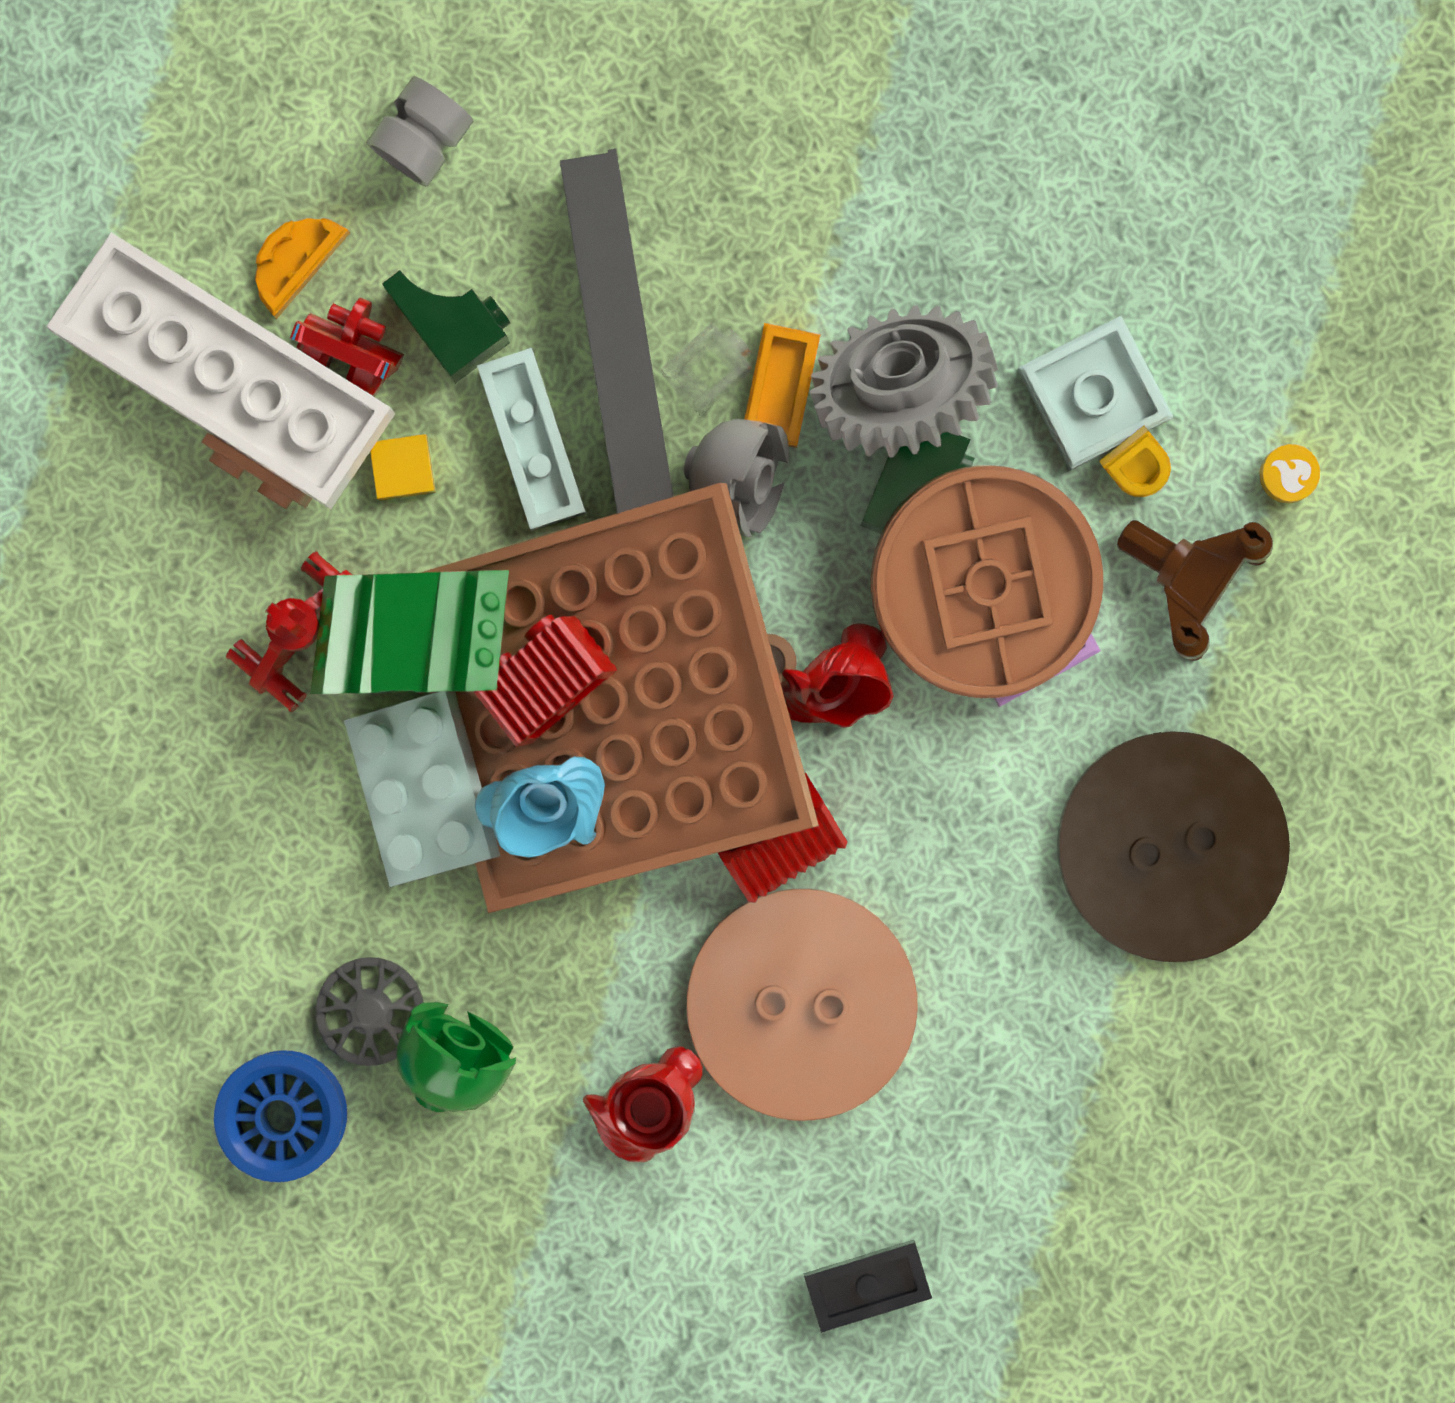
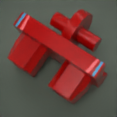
[290,297,404,397]

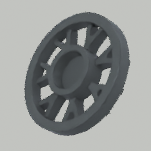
[316,957,424,1066]

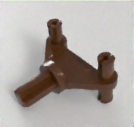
[1117,520,1273,661]

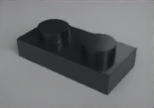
[803,1239,932,1333]

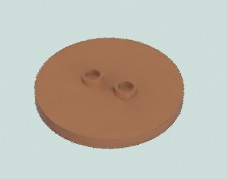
[871,465,1103,698]
[687,889,918,1121]

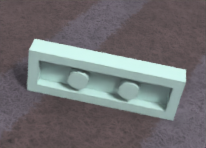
[477,348,586,531]

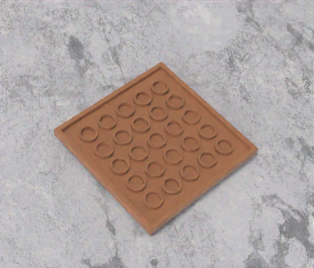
[420,483,819,913]

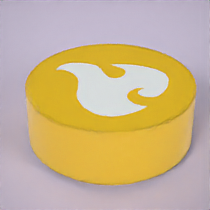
[1259,444,1320,503]

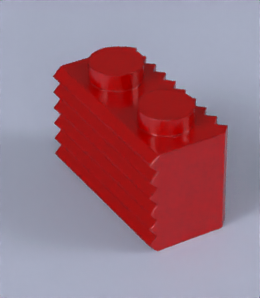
[473,615,617,747]
[718,772,848,903]

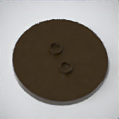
[1057,731,1290,962]

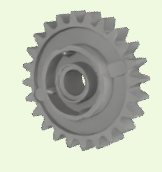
[810,305,998,458]

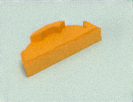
[255,218,350,319]

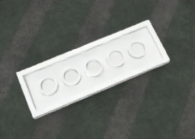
[46,232,396,510]

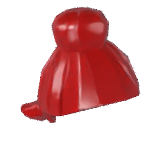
[780,623,894,728]
[583,1046,703,1163]

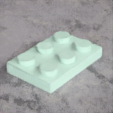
[344,691,500,887]

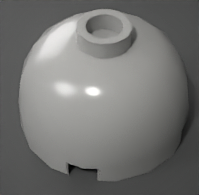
[684,419,789,537]

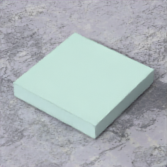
[1018,316,1173,471]

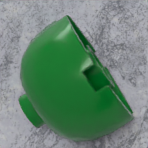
[396,1002,516,1112]

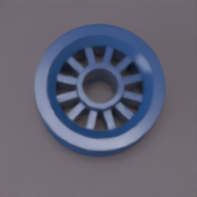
[214,1050,347,1182]

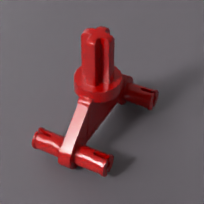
[226,551,353,713]

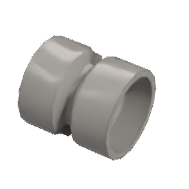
[366,76,474,187]

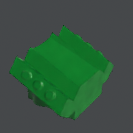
[310,570,509,694]

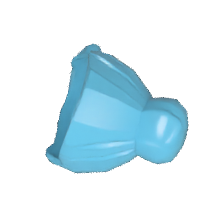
[474,756,605,857]

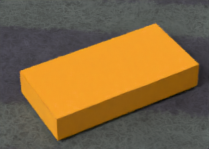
[744,323,821,448]

